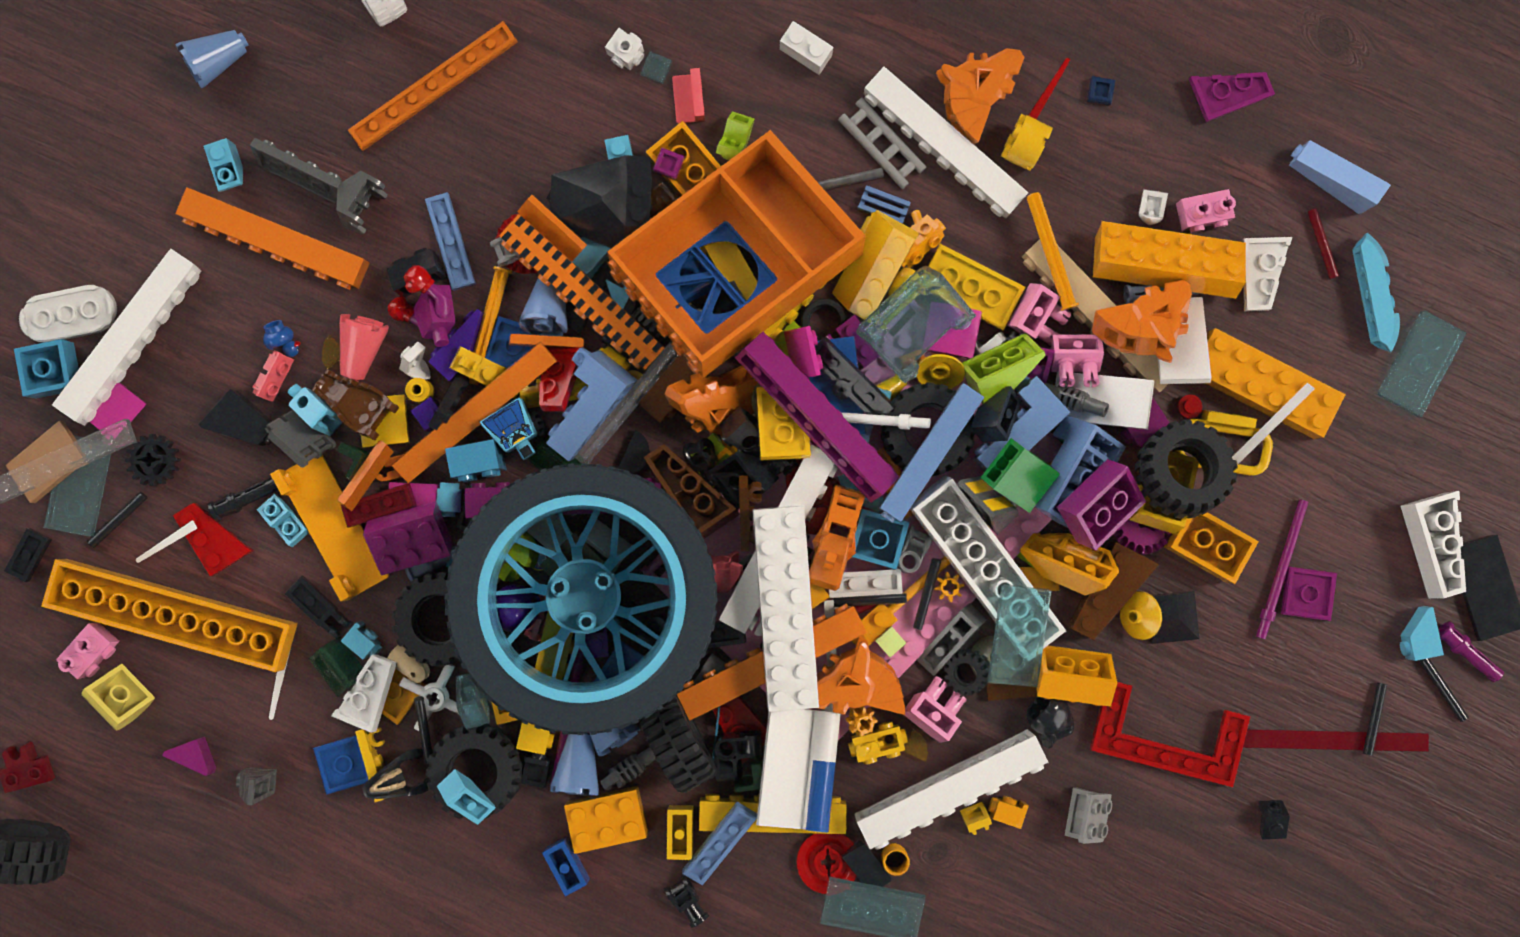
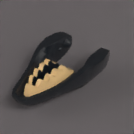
[363,749,430,799]

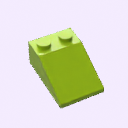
[962,333,1046,404]

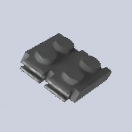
[265,410,336,468]

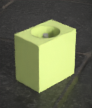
[875,626,906,657]

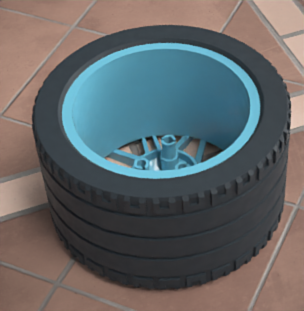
[445,463,718,735]

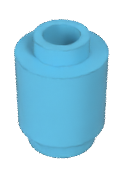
[437,483,462,517]

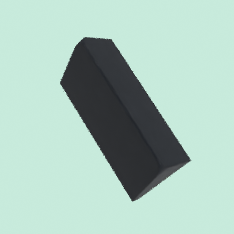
[841,840,893,893]

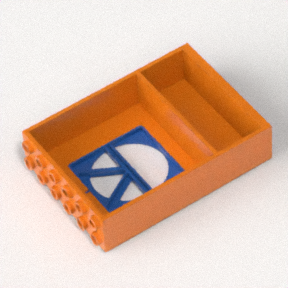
[607,130,865,378]

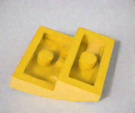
[361,394,410,448]

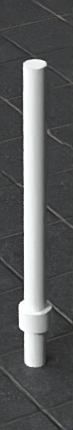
[841,412,931,429]

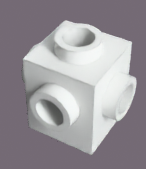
[605,28,644,70]

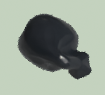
[1026,696,1074,749]

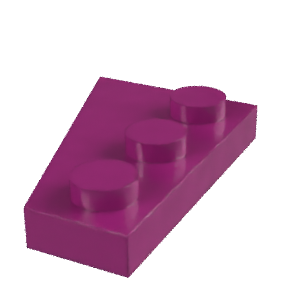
[1188,72,1275,123]

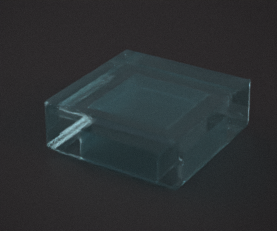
[641,51,672,84]

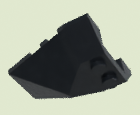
[550,155,652,248]

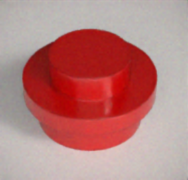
[1178,395,1202,419]

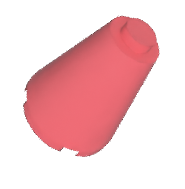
[340,314,389,382]

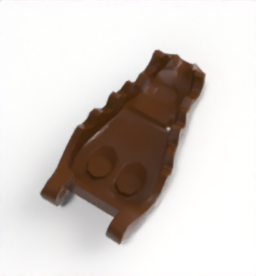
[312,369,399,441]

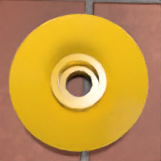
[916,354,965,389]
[1120,591,1162,640]

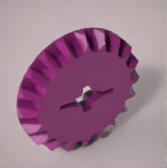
[1114,519,1172,554]

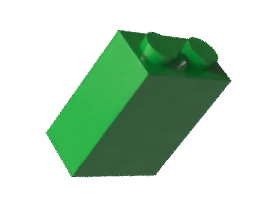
[980,438,1060,513]

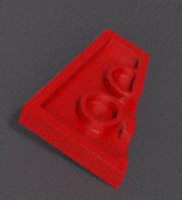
[539,347,582,412]

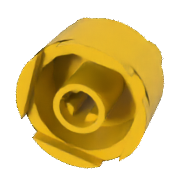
[1001,114,1053,171]

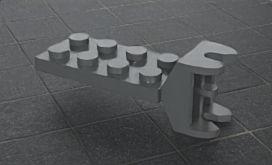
[250,138,388,235]

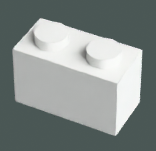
[780,21,833,75]

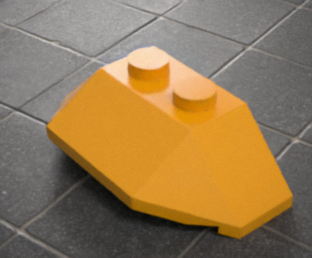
[1020,533,1119,596]

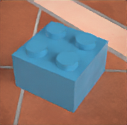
[14,339,79,399]
[445,439,507,483]
[852,509,910,569]

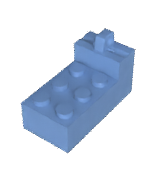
[546,347,638,461]
[972,376,1070,472]
[1034,415,1126,527]

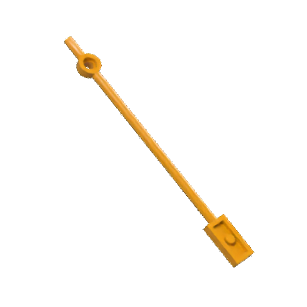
[852,460,1053,645]

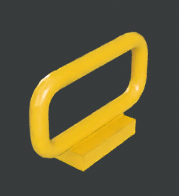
[1175,410,1273,476]

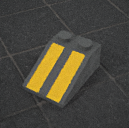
[958,476,1019,535]

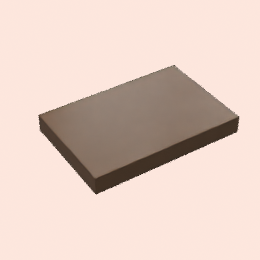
[6,421,89,503]

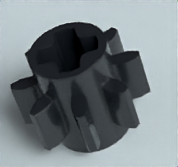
[768,459,798,476]

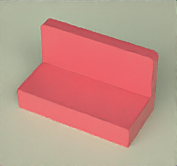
[672,68,705,124]

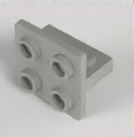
[1065,787,1112,844]

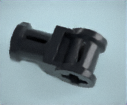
[683,438,718,487]
[664,875,709,928]

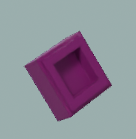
[653,148,685,180]

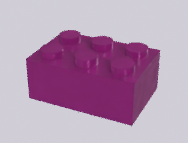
[1057,459,1146,551]
[363,501,453,575]

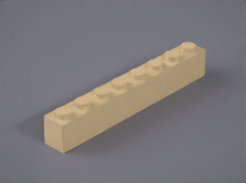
[1022,239,1168,394]

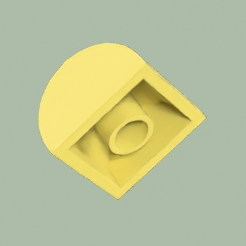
[81,664,155,731]

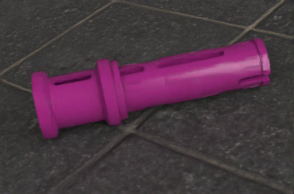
[1438,621,1504,683]

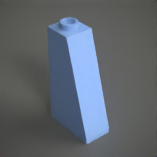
[1289,140,1391,214]

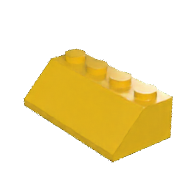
[832,210,919,323]

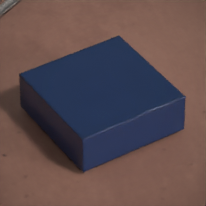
[1087,76,1116,105]

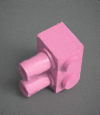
[1176,189,1236,233]
[1007,283,1071,346]
[1050,335,1104,387]
[56,622,119,679]
[904,676,967,743]

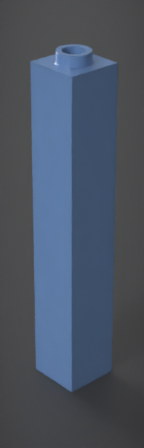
[879,383,984,523]

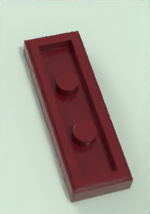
[341,483,417,528]

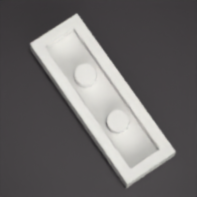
[829,569,903,598]

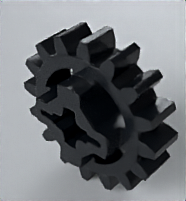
[125,434,181,486]

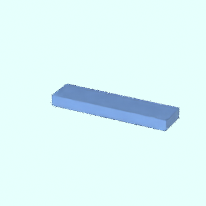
[425,192,476,291]
[682,802,757,885]

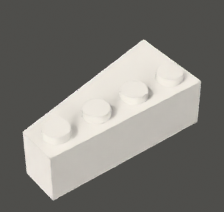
[1401,491,1466,598]

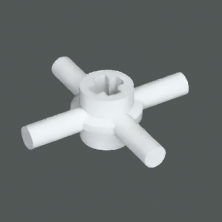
[399,664,469,731]

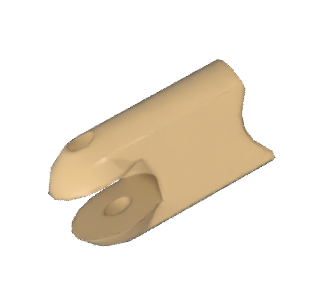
[387,645,430,683]

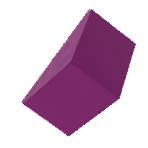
[162,736,216,776]

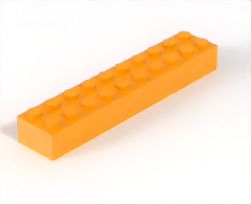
[41,559,298,672]

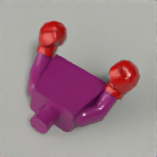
[387,265,455,347]

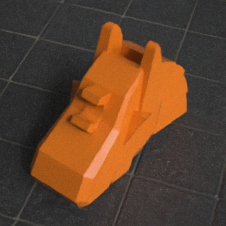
[936,48,1024,145]
[1092,280,1192,363]
[665,366,758,446]
[809,484,865,591]
[817,635,905,715]

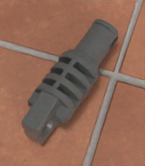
[1045,383,1109,417]
[600,747,656,790]

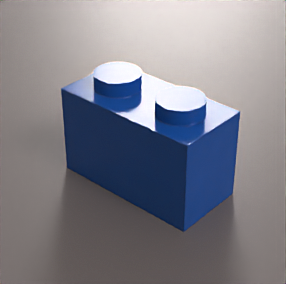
[542,836,590,896]

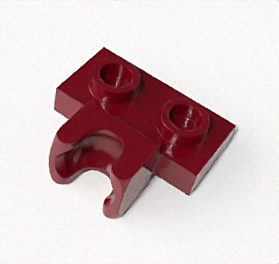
[0,741,55,793]

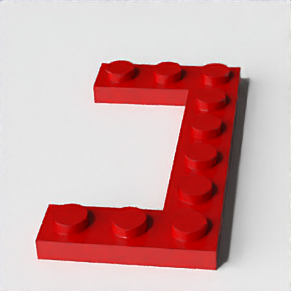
[1090,682,1251,787]

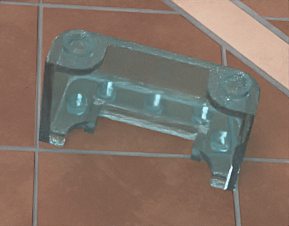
[856,266,976,383]

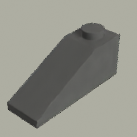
[917,603,987,676]
[236,767,277,805]

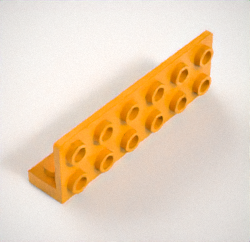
[270,455,389,601]

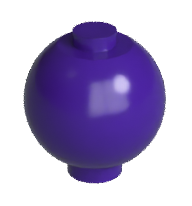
[496,584,540,633]

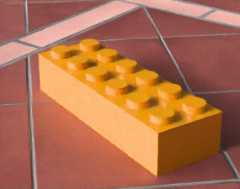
[1093,221,1246,299]
[1205,328,1346,439]

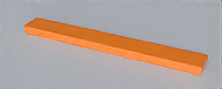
[348,21,518,151]
[392,341,557,483]

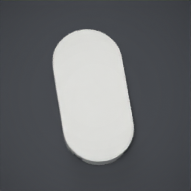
[19,285,117,343]

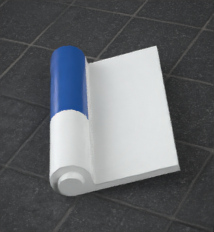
[756,707,841,832]

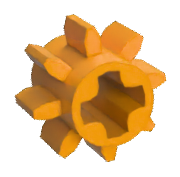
[933,572,965,602]
[845,706,878,737]

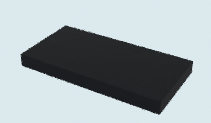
[1460,535,1520,641]

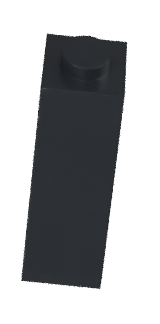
[198,389,273,446]

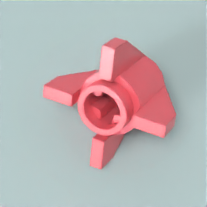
[709,551,743,594]

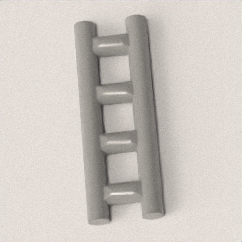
[838,98,927,190]

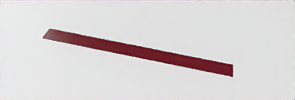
[1243,729,1429,752]

